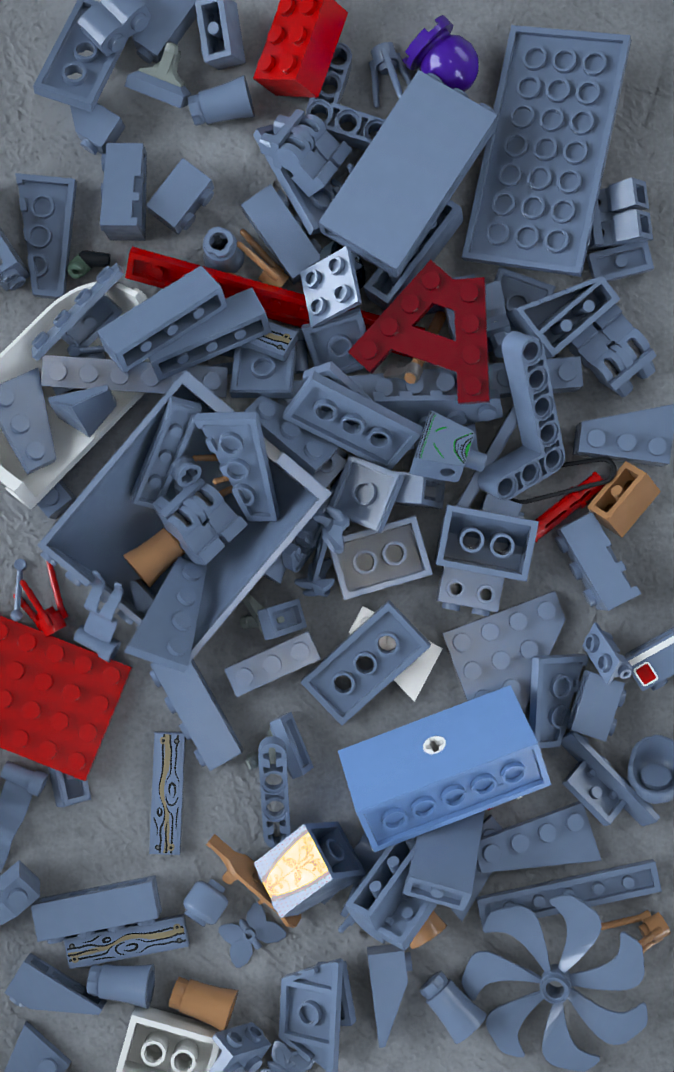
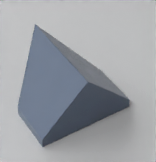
[48,385,117,437]

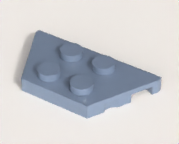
[279,958,343,1072]

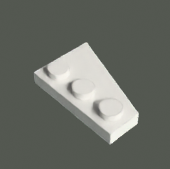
[349,606,443,702]

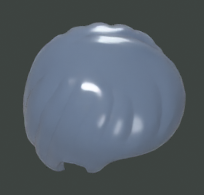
[627,735,674,804]

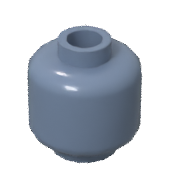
[183,879,228,927]

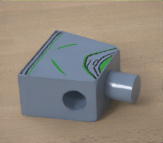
[409,410,488,482]

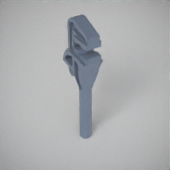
[282,473,342,573]

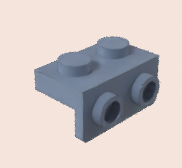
[209,1022,271,1072]

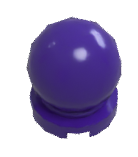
[402,15,479,92]

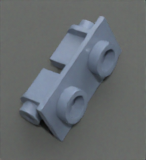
[582,622,632,685]

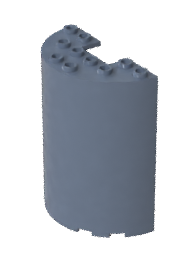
[37,370,332,663]

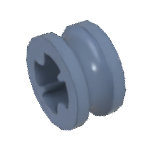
[169,455,202,487]

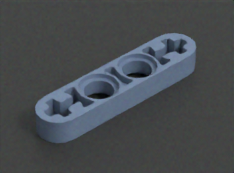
[258,736,291,848]

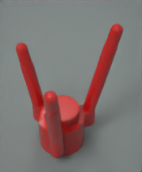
[13,561,69,637]

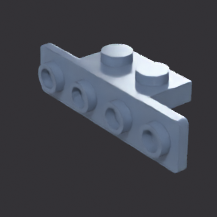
[31,263,124,361]
[561,731,660,827]

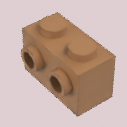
[587,461,661,538]

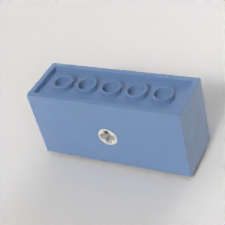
[338,685,551,852]

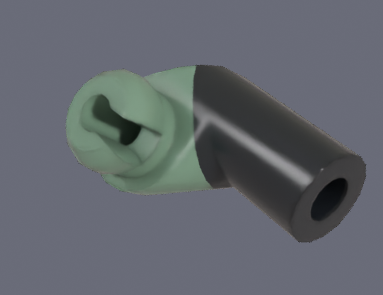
[67,250,111,279]

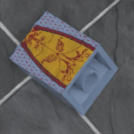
[254,822,366,918]

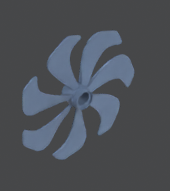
[461,894,648,1072]

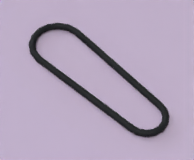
[510,457,617,504]

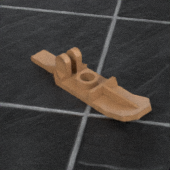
[206,834,302,928]

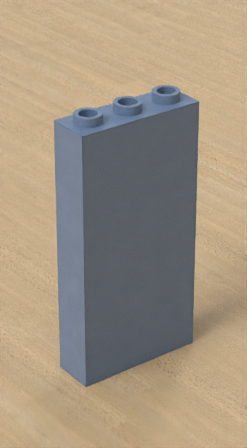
[318,70,497,279]

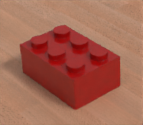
[253,0,348,98]

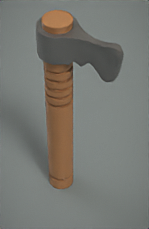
[383,311,446,384]

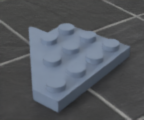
[442,591,566,712]

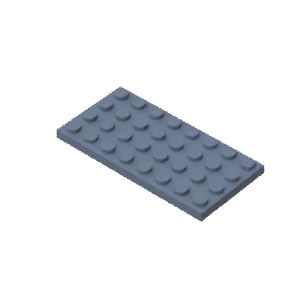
[462,25,632,277]

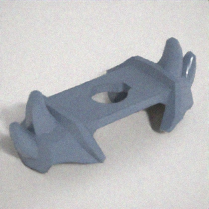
[294,506,350,597]

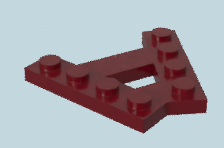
[348,260,490,404]

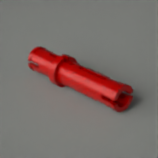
[535,471,606,543]

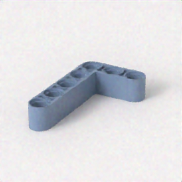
[306,42,385,151]
[478,331,565,501]

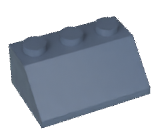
[434,504,539,582]

